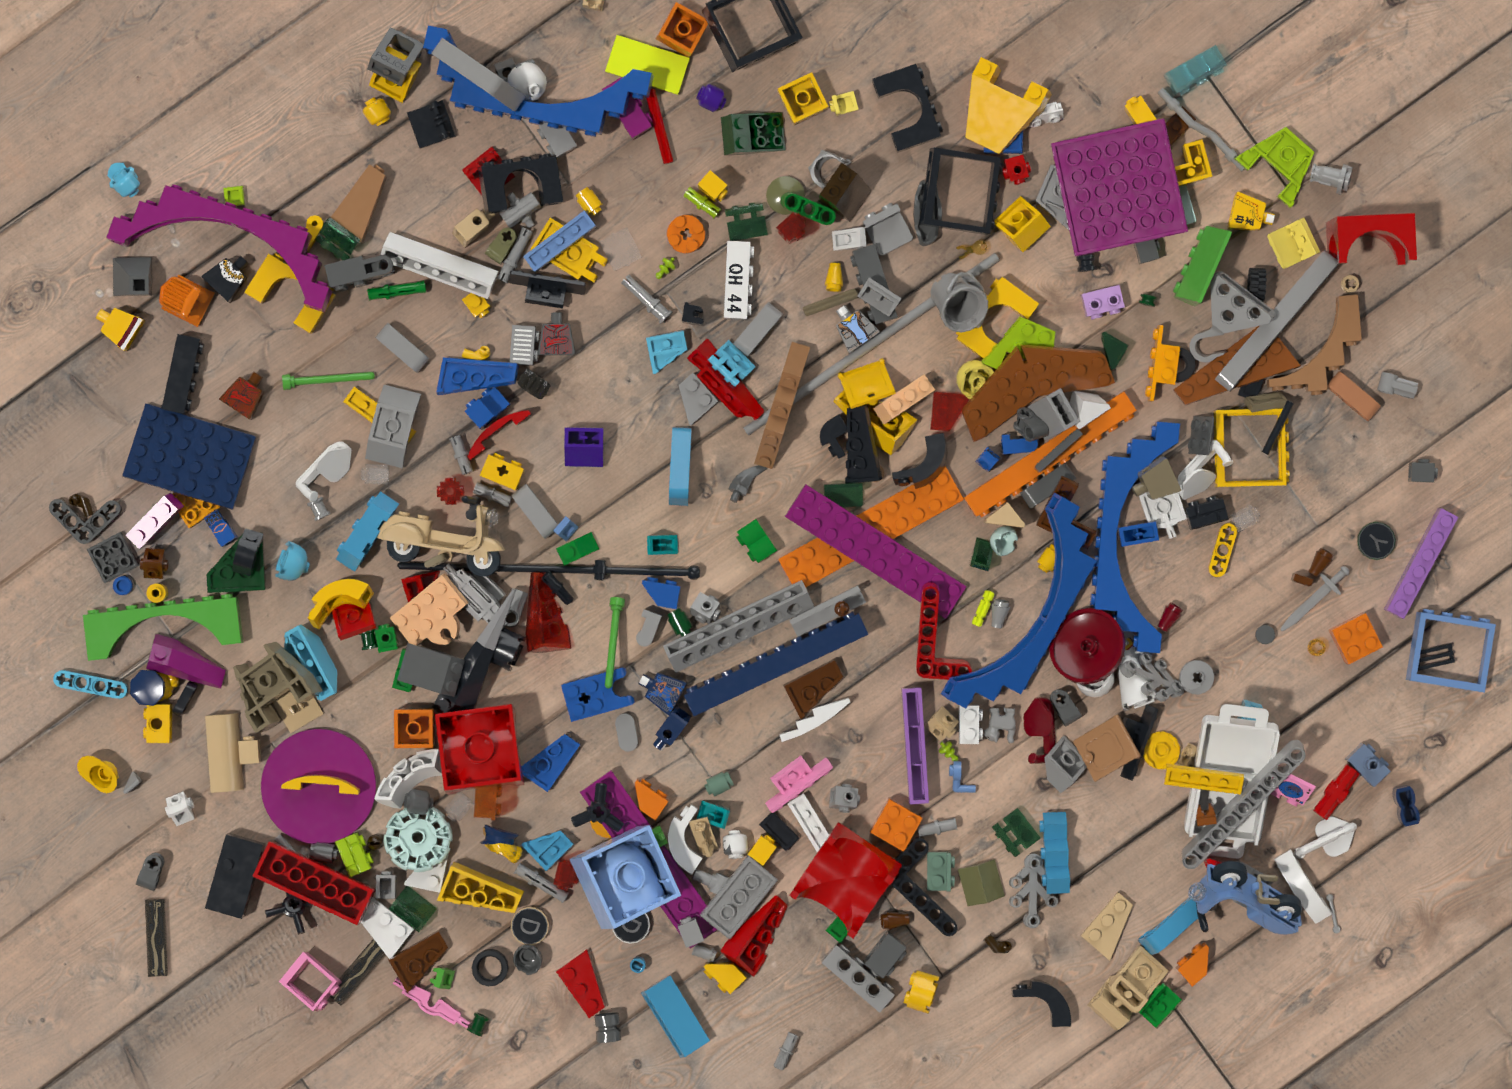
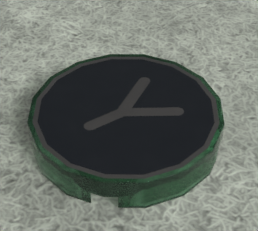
[1357,522,1396,560]

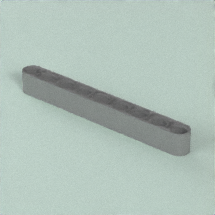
[1215,250,1339,391]
[1181,740,1305,869]

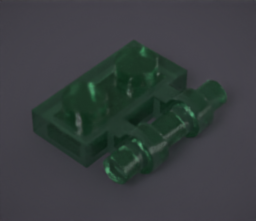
[725,202,768,241]
[315,217,361,260]
[992,807,1041,857]

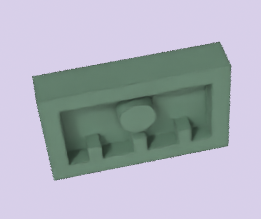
[927,852,955,892]

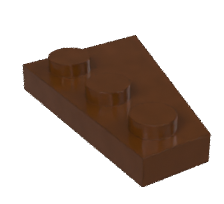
[783,659,843,719]
[388,930,448,993]

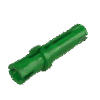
[367,280,426,301]

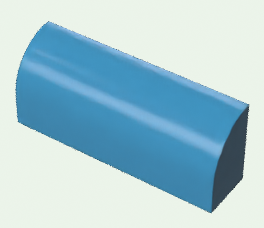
[641,976,710,1058]

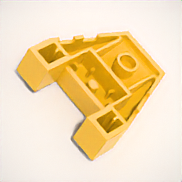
[965,57,1052,155]

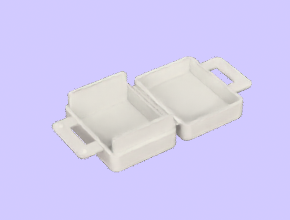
[1184,704,1280,859]

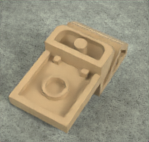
[1087,946,1168,1030]

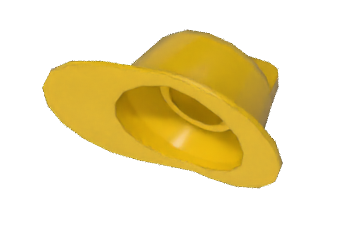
[77,755,119,793]

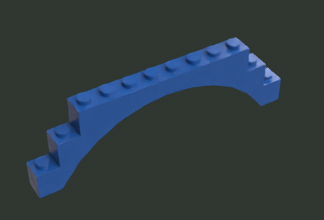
[423,25,654,137]
[1090,422,1180,653]
[941,493,1096,709]

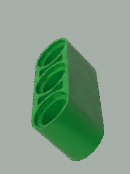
[780,192,836,225]

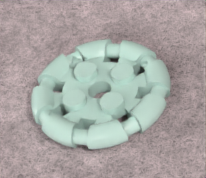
[384,807,453,872]

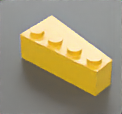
[437,862,524,913]

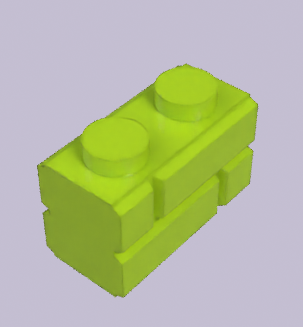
[335,832,374,877]

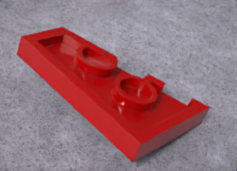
[556,949,605,1018]

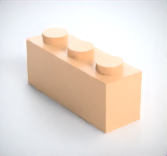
[874,374,935,424]

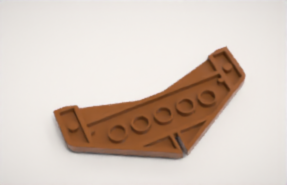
[962,344,1115,442]

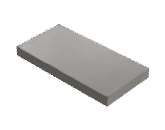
[700,855,778,940]

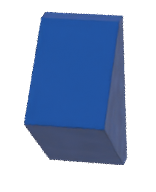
[1118,521,1159,547]

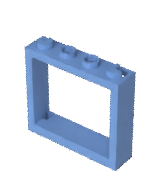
[1406,609,1496,693]

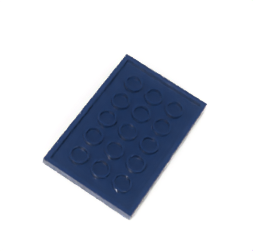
[122,403,256,510]

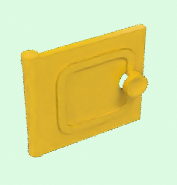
[838,358,896,409]

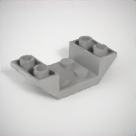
[365,385,421,468]

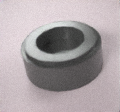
[1255,625,1275,644]

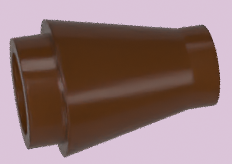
[1308,547,1334,577]
[880,912,910,931]

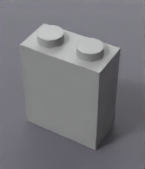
[1026,388,1079,441]

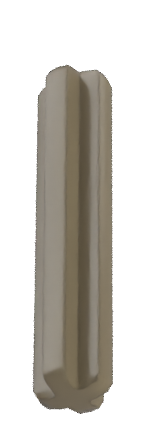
[803,289,858,316]

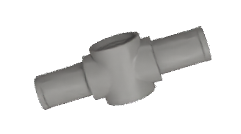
[692,869,729,894]

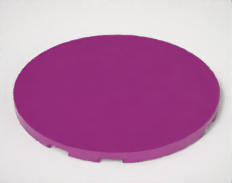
[261,729,376,844]

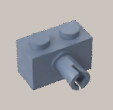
[1345,743,1391,787]

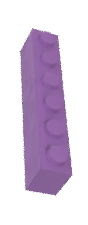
[1383,508,1458,619]
[901,687,929,804]

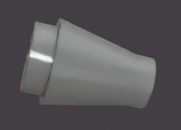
[991,599,1010,628]

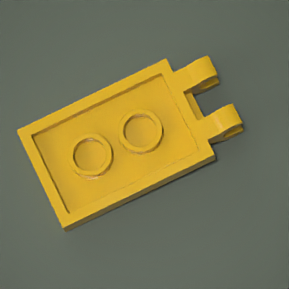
[530,217,608,283]

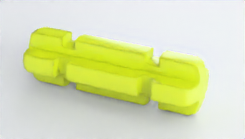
[972,590,995,627]

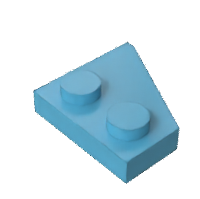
[646,330,687,374]

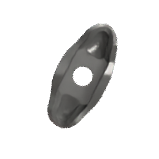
[913,180,942,246]

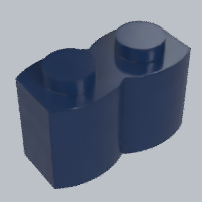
[1392,785,1420,827]

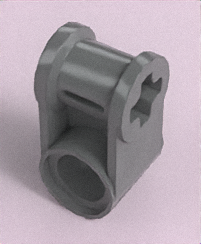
[1013,407,1048,442]
[1050,689,1082,727]
[136,852,165,891]

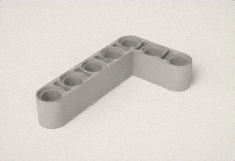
[431,38,526,112]

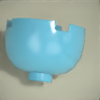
[275,541,310,581]

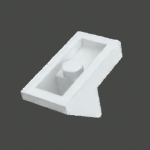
[832,227,866,251]

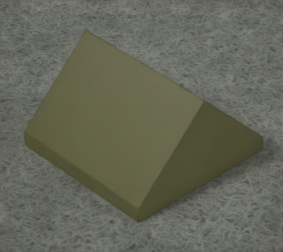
[958,859,1005,906]

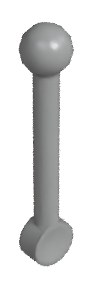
[1326,894,1340,934]

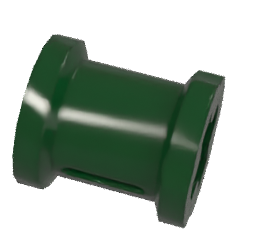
[358,629,378,651]
[467,1012,490,1037]

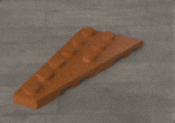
[1173,326,1301,406]

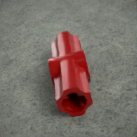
[1313,764,1360,820]

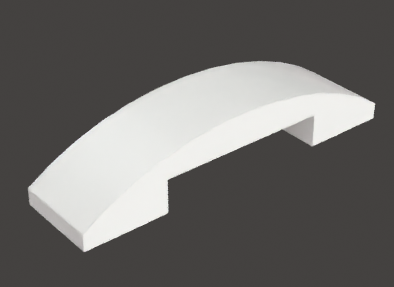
[1274,849,1332,924]

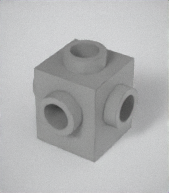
[690,592,721,624]
[829,784,860,813]

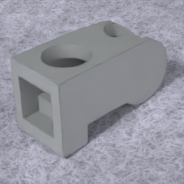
[636,609,662,647]

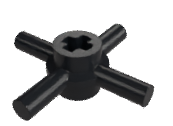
[265,892,312,935]

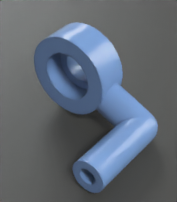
[949,761,976,793]

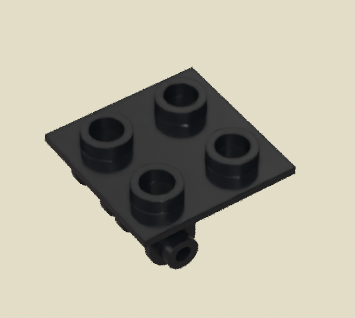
[407,100,456,149]

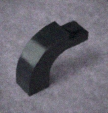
[892,433,947,489]
[1011,979,1071,1027]

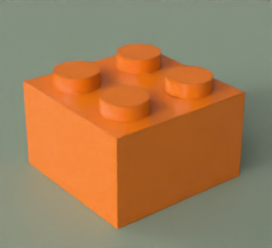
[655,2,708,58]
[1329,613,1383,665]
[394,708,435,748]
[870,798,923,851]

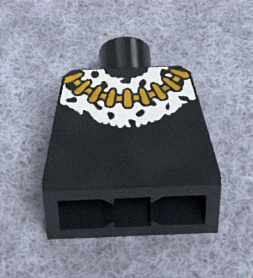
[201,256,249,303]

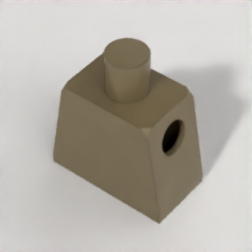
[1132,456,1182,500]

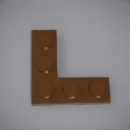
[1036,476,1097,549]

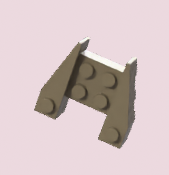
[233,642,323,734]

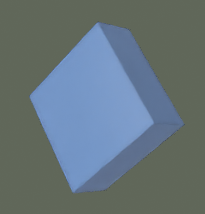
[553,516,578,541]

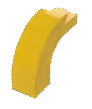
[308,579,374,630]

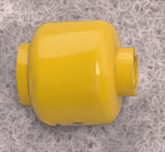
[363,97,391,127]

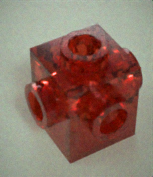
[437,478,465,505]

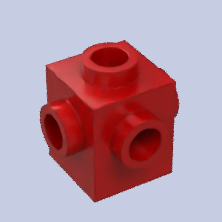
[1002,155,1031,185]

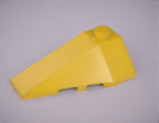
[833,390,917,455]

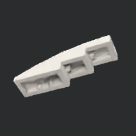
[780,698,850,742]

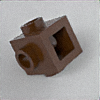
[140,548,169,579]

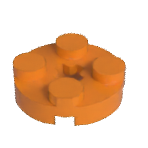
[667,215,705,254]

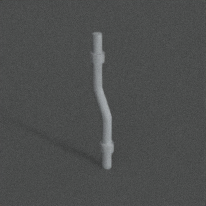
[1158,88,1244,171]

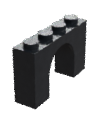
[872,64,943,153]
[478,154,564,214]

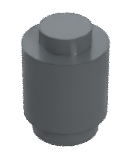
[309,842,339,864]

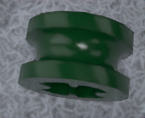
[1138,294,1157,307]

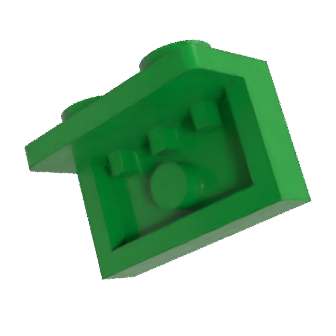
[1139,983,1183,1029]

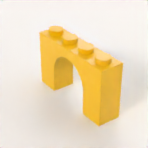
[244,253,336,334]
[956,277,1039,359]

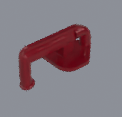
[1023,697,1055,764]

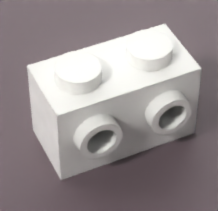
[959,705,983,744]

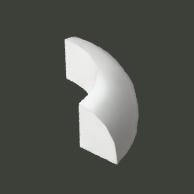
[374,749,442,809]

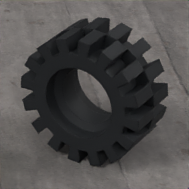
[1247,268,1267,303]

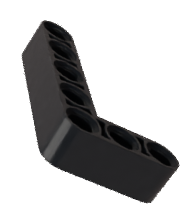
[891,837,958,937]

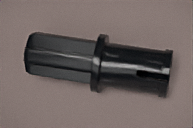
[541,571,574,605]

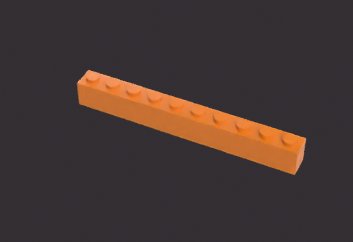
[963,391,1137,518]

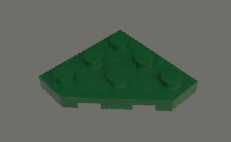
[206,534,266,593]

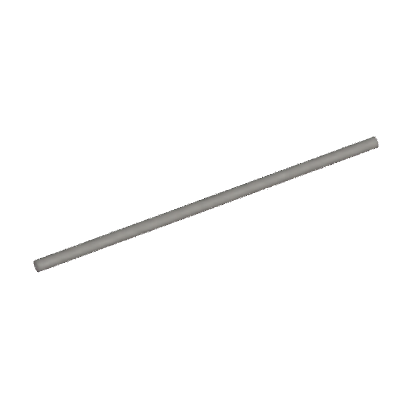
[743,253,1000,436]

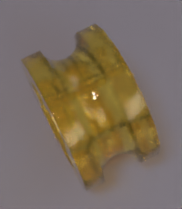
[1307,639,1326,656]

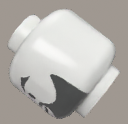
[723,830,748,859]

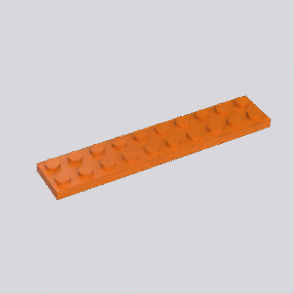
[778,466,964,587]

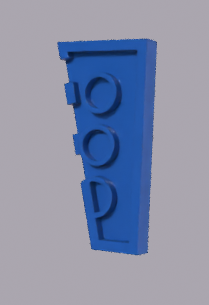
[436,357,519,395]

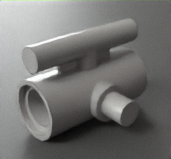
[500,192,541,228]

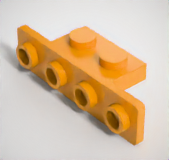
[1145,325,1180,402]

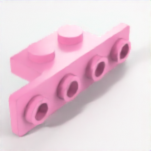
[765,755,833,813]

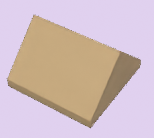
[984,502,1025,528]

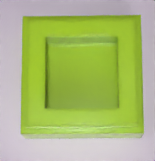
[223,186,245,206]

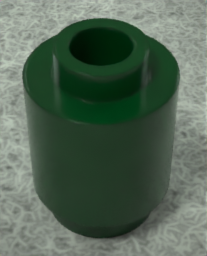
[667,608,693,637]

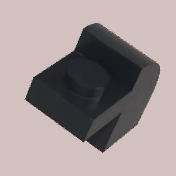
[819,414,847,459]
[232,528,264,576]

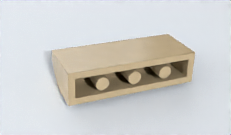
[205,713,244,793]

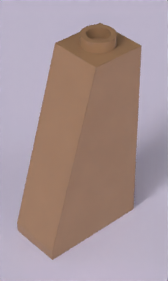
[329,164,387,244]

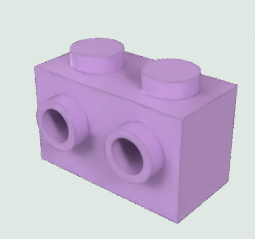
[1081,285,1125,320]

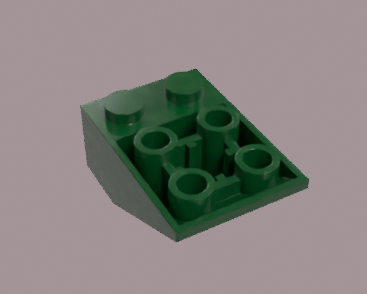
[721,112,785,155]

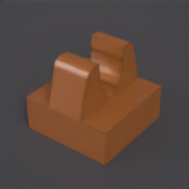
[1196,803,1217,826]

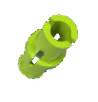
[683,187,721,219]

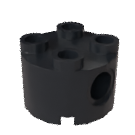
[491,628,526,671]

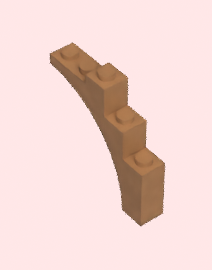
[1266,295,1362,395]
[754,342,810,469]

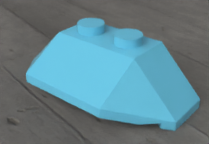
[284,624,337,701]

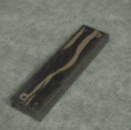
[145,899,168,977]
[330,939,385,1006]

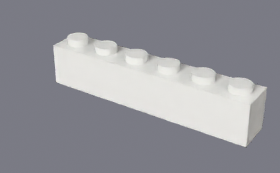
[381,232,498,299]

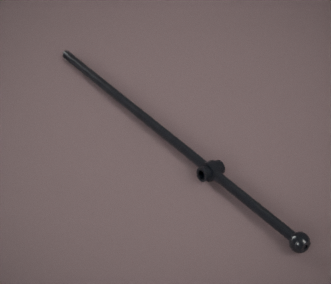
[397,560,700,581]

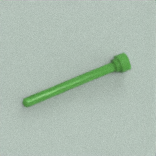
[282,372,375,390]
[605,597,625,689]

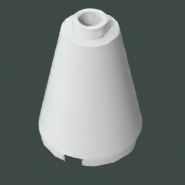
[1118,655,1157,711]

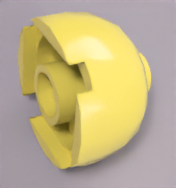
[956,360,994,399]

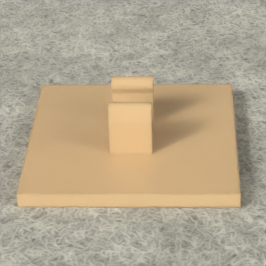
[272,690,324,733]

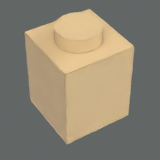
[238,736,261,764]

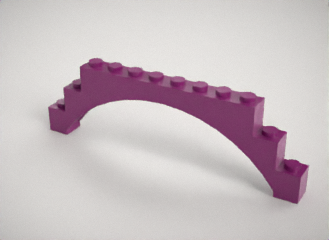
[106,184,332,313]

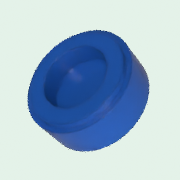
[113,576,133,595]

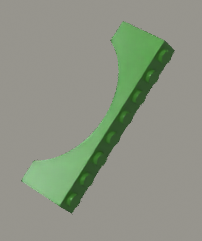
[83,594,243,661]

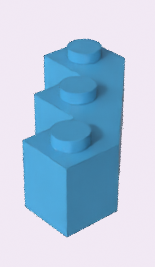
[336,491,399,572]
[1039,812,1070,894]

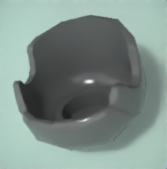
[513,944,543,975]

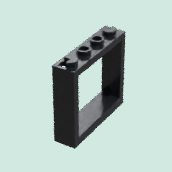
[702,0,803,73]
[919,147,1002,235]

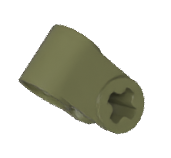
[485,228,517,265]

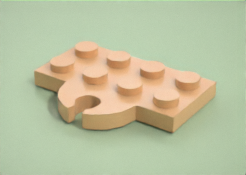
[390,573,469,645]

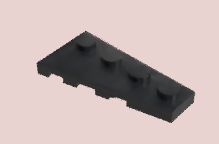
[845,405,882,484]

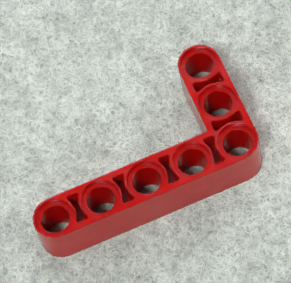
[916,582,972,680]

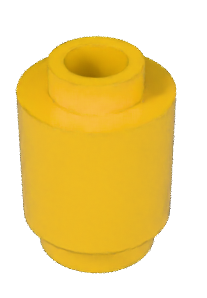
[575,187,603,216]
[1037,544,1055,573]
[146,583,168,603]

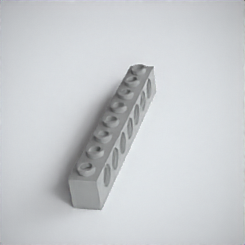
[663,580,814,672]

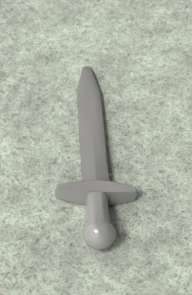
[1281,566,1349,631]

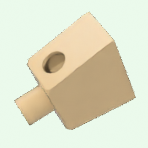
[452,209,495,248]

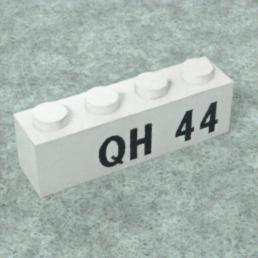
[724,241,754,320]

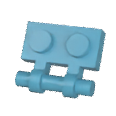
[708,340,756,387]

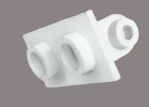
[1027,102,1064,128]

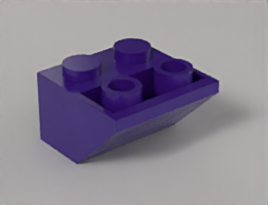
[564,427,604,467]

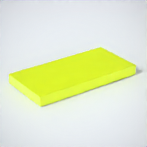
[605,35,690,95]

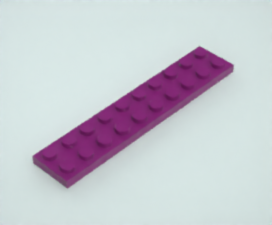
[785,484,967,619]
[580,770,717,949]

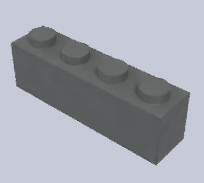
[850,244,898,325]

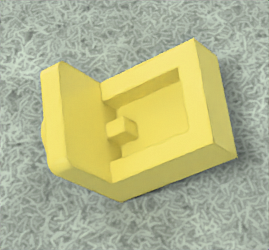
[829,91,859,116]

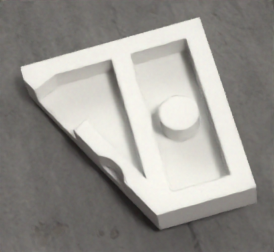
[404,852,449,893]

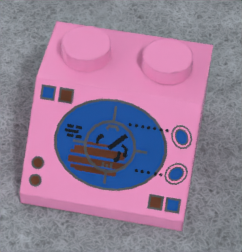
[1271,774,1316,807]

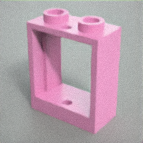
[279,952,342,1011]

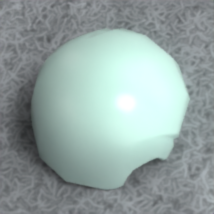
[990,526,1018,556]

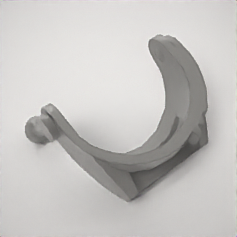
[808,150,851,189]

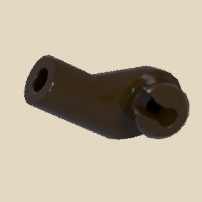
[69,494,94,517]
[983,934,1012,954]

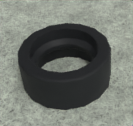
[472,949,509,987]

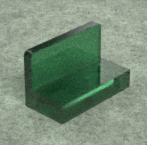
[824,483,863,507]
[389,886,437,932]

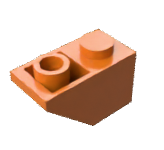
[635,778,669,821]
[1175,943,1209,987]

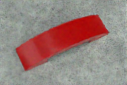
[468,410,532,460]

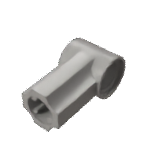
[1377,372,1418,399]
[505,588,528,627]

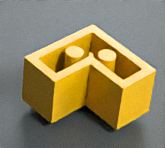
[1175,139,1212,187]

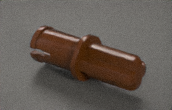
[834,601,850,617]

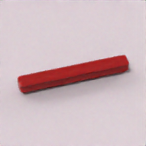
[647,89,673,164]

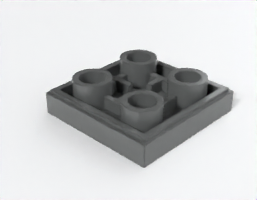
[86,532,139,583]

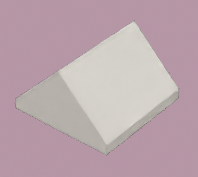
[1069,391,1111,429]

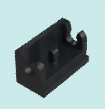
[682,302,704,326]

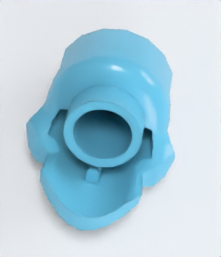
[107,162,140,198]

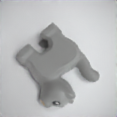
[984,708,1016,743]

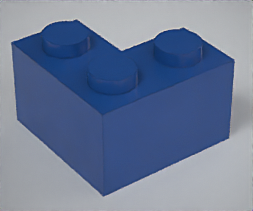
[465,387,511,429]

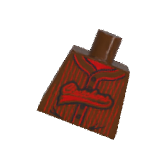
[219,371,264,420]

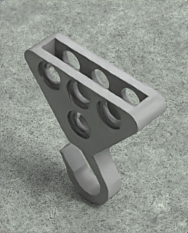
[1190,271,1275,362]

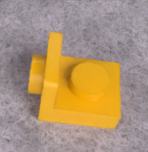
[462,293,491,319]

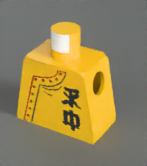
[1227,192,1275,231]

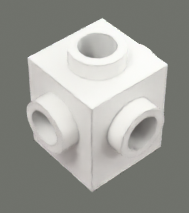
[165,792,194,826]

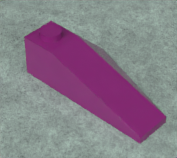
[146,633,226,689]

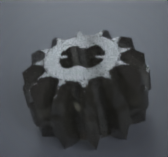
[517,369,551,399]

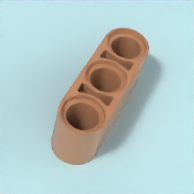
[1327,371,1381,421]

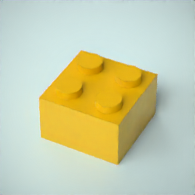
[777,72,828,126]

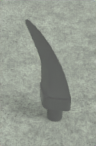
[728,465,767,503]

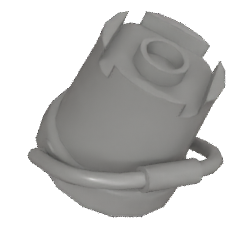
[930,272,988,333]

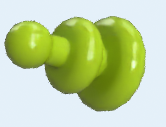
[656,257,676,279]
[939,741,959,761]

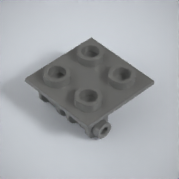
[1188,416,1214,455]

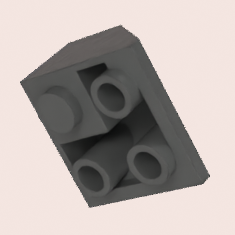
[113,257,152,296]

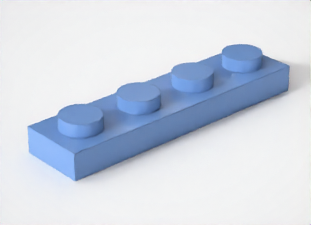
[523,210,597,273]

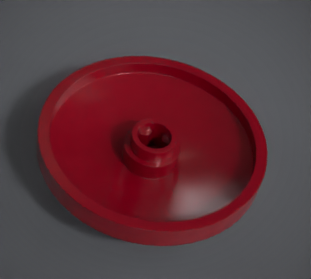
[1049,608,1125,684]

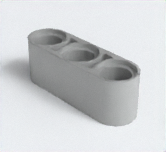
[733,302,783,357]
[375,323,430,373]
[511,484,558,539]

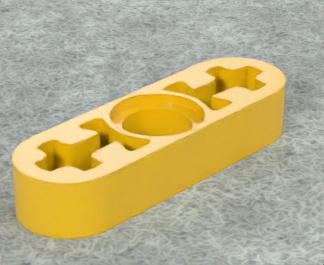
[1208,523,1237,577]

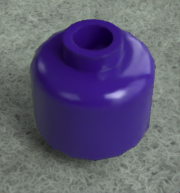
[696,84,726,112]

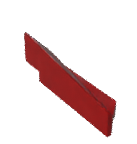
[687,339,764,420]

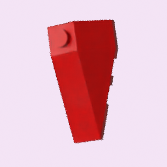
[720,895,788,977]

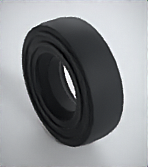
[1176,348,1195,382]

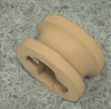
[1341,275,1359,293]

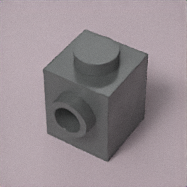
[1134,239,1160,265]
[1408,459,1438,483]

